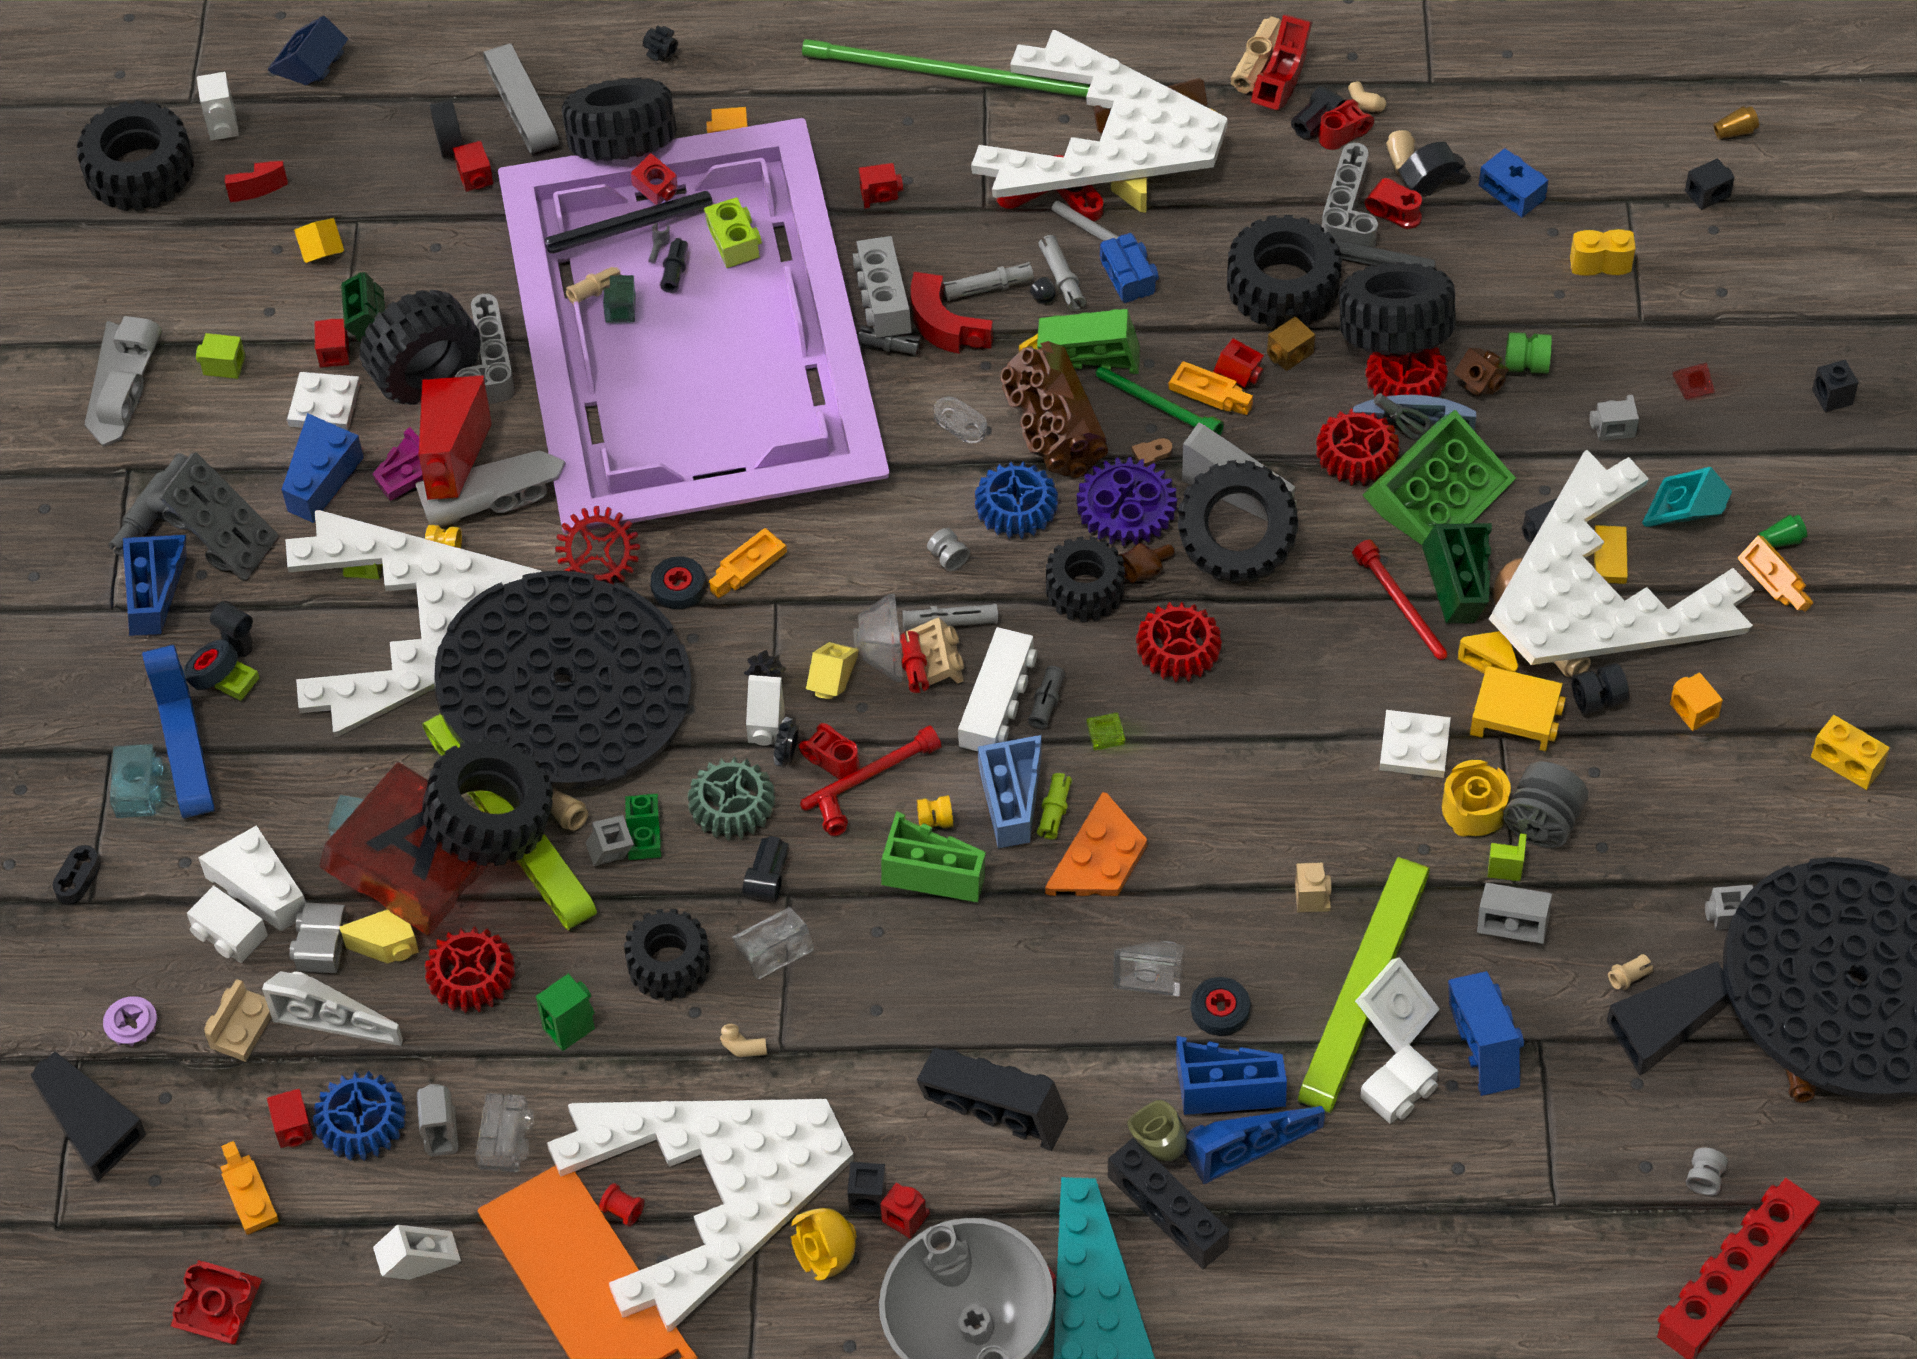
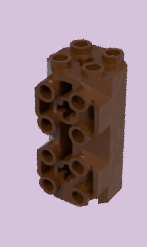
[1000,341,1108,478]

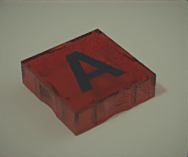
[319,762,490,936]

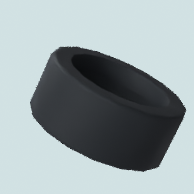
[430,100,463,158]

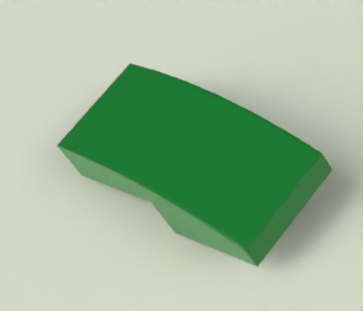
[625,794,661,860]

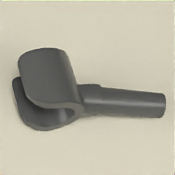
[648,223,670,264]

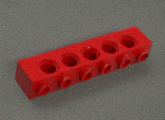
[1657,1178,1820,1359]

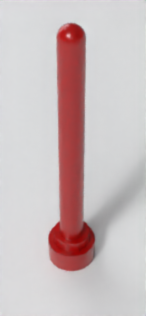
[1352,539,1447,660]
[800,725,942,811]

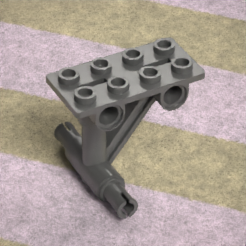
[108,452,278,580]

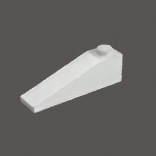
[262,971,403,1046]

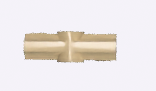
[1231,16,1281,94]

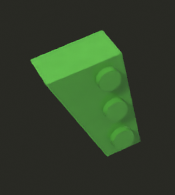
[1037,309,1140,374]
[881,811,986,902]

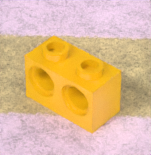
[1811,715,1890,790]

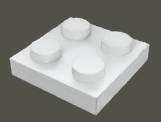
[287,372,360,431]
[1379,710,1451,778]
[1355,957,1439,1053]

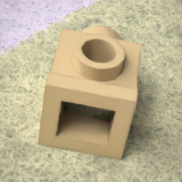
[1295,863,1331,912]

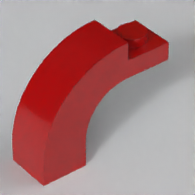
[1251,14,1313,110]
[911,272,993,354]

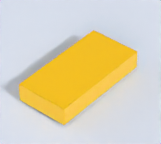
[1594,525,1627,584]

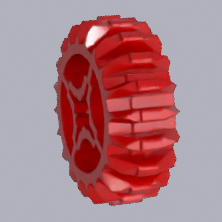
[1365,347,1448,398]
[1316,408,1399,486]
[555,506,640,585]
[1136,601,1222,683]
[425,926,515,1014]

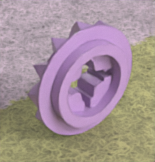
[103,996,158,1047]

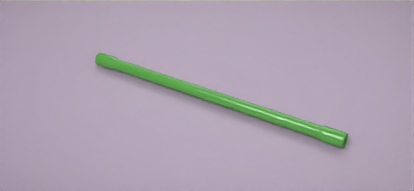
[802,39,1091,97]

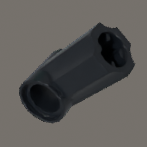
[1291,85,1347,139]
[210,600,253,657]
[742,836,789,902]

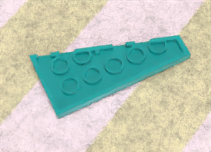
[1053,1177,1155,1359]

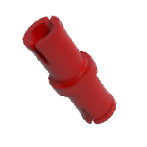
[899,631,929,693]

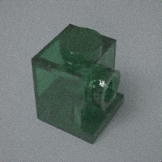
[603,275,636,323]

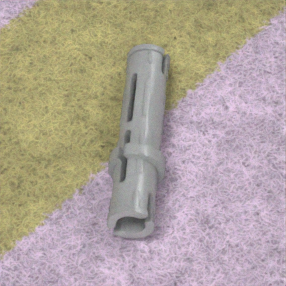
[1038,235,1086,311]
[944,262,1034,301]
[902,603,998,631]

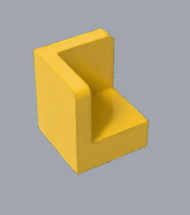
[294,218,344,263]

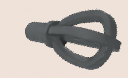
[1373,393,1431,439]

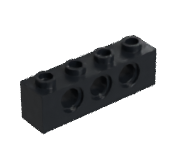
[1108,1138,1230,1270]

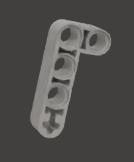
[1322,143,1378,247]
[455,294,515,404]

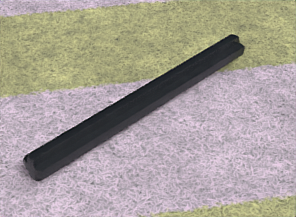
[545,191,713,254]

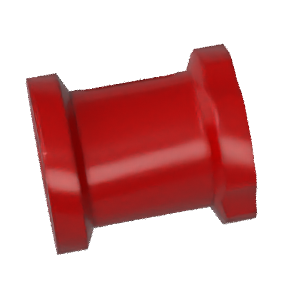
[599,1183,645,1227]

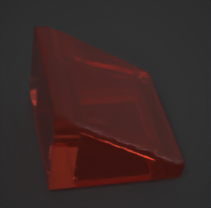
[1673,362,1715,400]

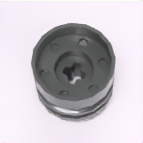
[1504,761,1589,848]

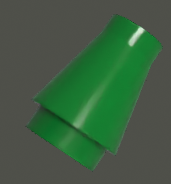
[1758,514,1808,548]

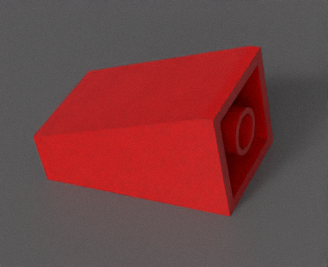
[418,375,492,500]

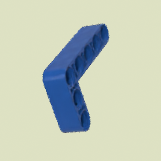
[142,645,215,819]

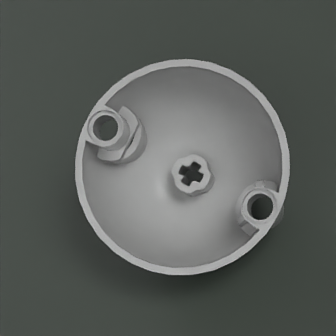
[879,1218,1054,1359]

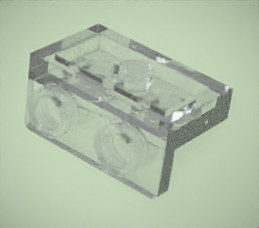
[732,907,814,979]

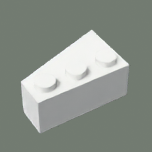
[198,826,306,931]

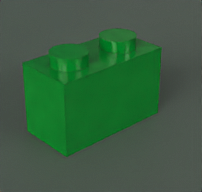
[536,973,595,1052]

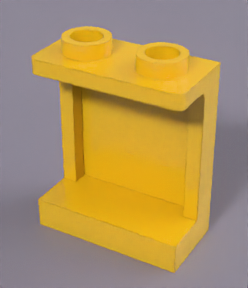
[1470,666,1566,752]

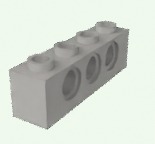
[852,236,911,338]

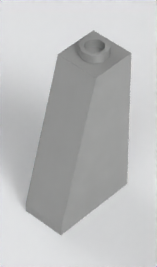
[1182,423,1297,521]

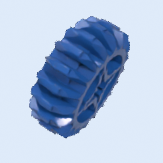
[975,461,1058,539]
[313,1071,406,1161]

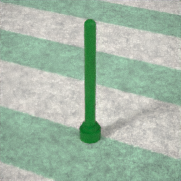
[1096,367,1224,436]

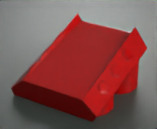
[170,1260,263,1345]

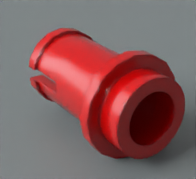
[817,793,848,836]

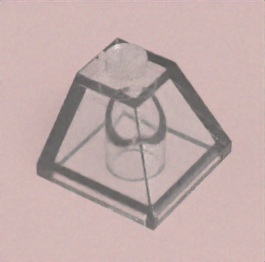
[853,593,903,682]
[1113,941,1185,996]

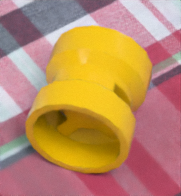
[425,525,462,549]
[916,795,953,829]

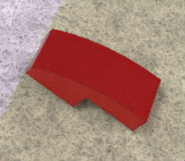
[225,161,288,203]

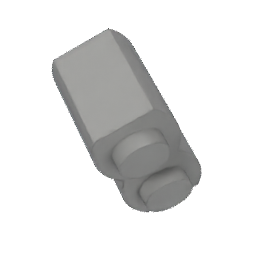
[289,902,348,973]
[417,1084,458,1157]

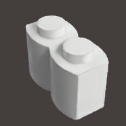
[1360,1044,1438,1124]

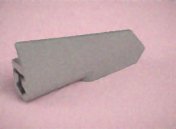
[85,316,162,447]
[415,450,566,528]

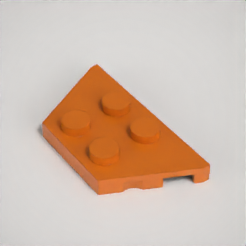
[1045,792,1147,896]

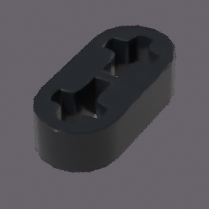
[52,845,101,905]

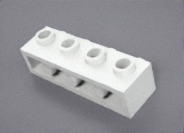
[958,627,1038,751]

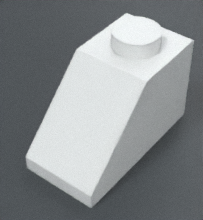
[746,675,785,746]
[373,1225,461,1280]

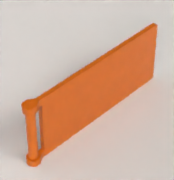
[478,1166,698,1359]

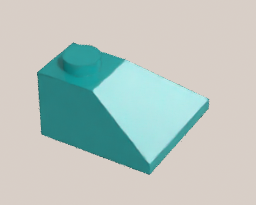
[1642,467,1732,527]

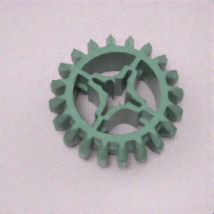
[687,756,775,841]

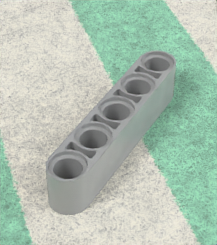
[483,43,559,155]

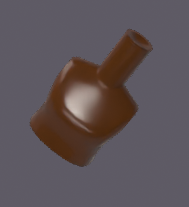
[1118,543,1174,583]

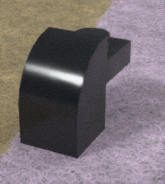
[1398,142,1471,196]

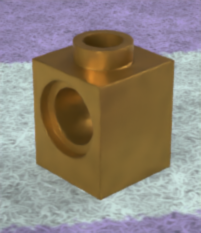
[1267,316,1315,371]

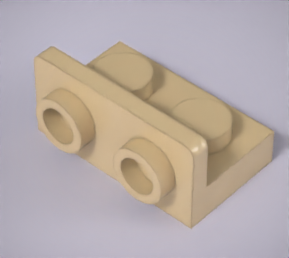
[906,617,964,688]
[205,979,272,1062]

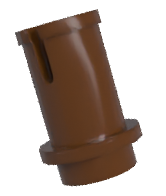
[1784,1068,1816,1103]

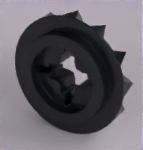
[773,717,799,768]

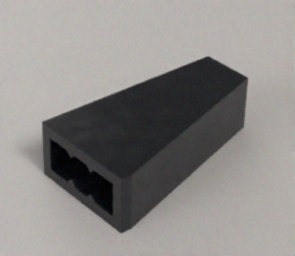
[1607,961,1731,1076]
[30,1051,146,1182]

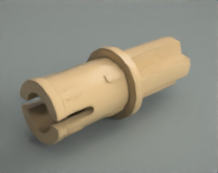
[566,267,622,304]

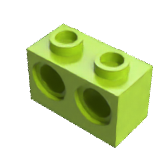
[704,197,762,268]

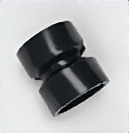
[1571,663,1630,715]

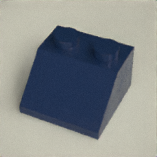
[267,15,348,85]

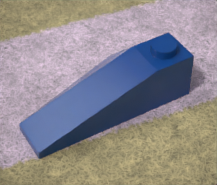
[1184,1106,1325,1185]

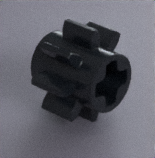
[643,25,678,62]
[744,650,786,682]

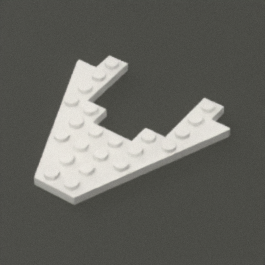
[971,30,1228,198]
[1489,450,1754,665]
[285,510,542,737]
[547,1099,854,1332]

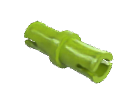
[1037,773,1072,840]

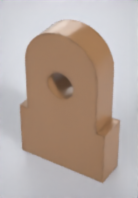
[1131,438,1172,467]

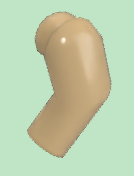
[1348,81,1386,113]
[720,1024,767,1057]

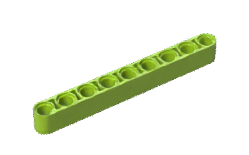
[422,714,597,930]
[1298,857,1430,1113]

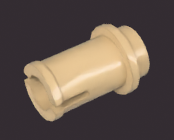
[1608,954,1653,990]

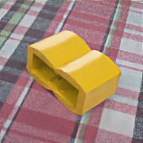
[1570,229,1636,276]

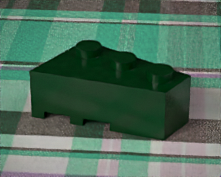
[1422,523,1492,624]

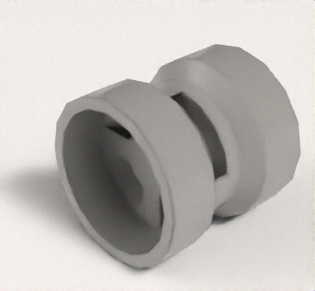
[927,528,970,572]
[1686,1148,1728,1196]

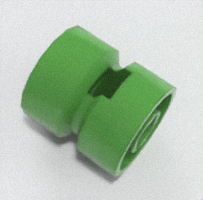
[1505,332,1552,374]

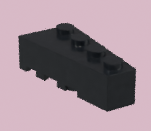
[916,1047,1069,1151]

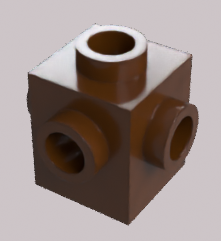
[1453,348,1509,396]

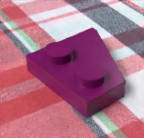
[373,427,423,501]

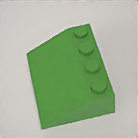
[1363,410,1516,545]

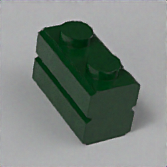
[341,272,385,342]

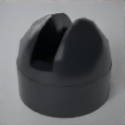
[1030,277,1056,304]

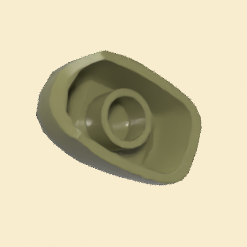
[1127,1100,1187,1161]

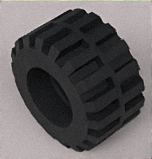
[1046,536,1125,622]
[624,908,710,1001]

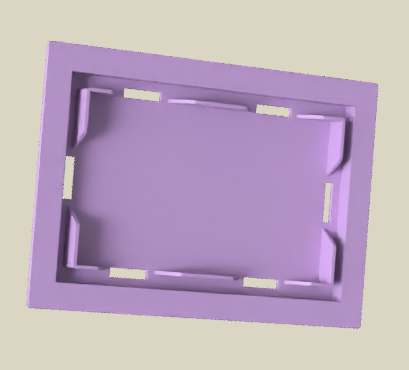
[498,118,889,534]

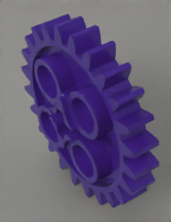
[1077,457,1177,546]

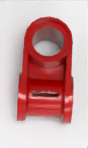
[1318,99,1374,150]
[1364,178,1422,229]
[799,723,860,780]

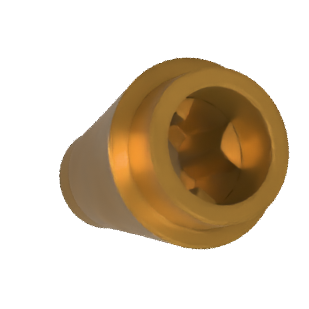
[1713,106,1759,140]

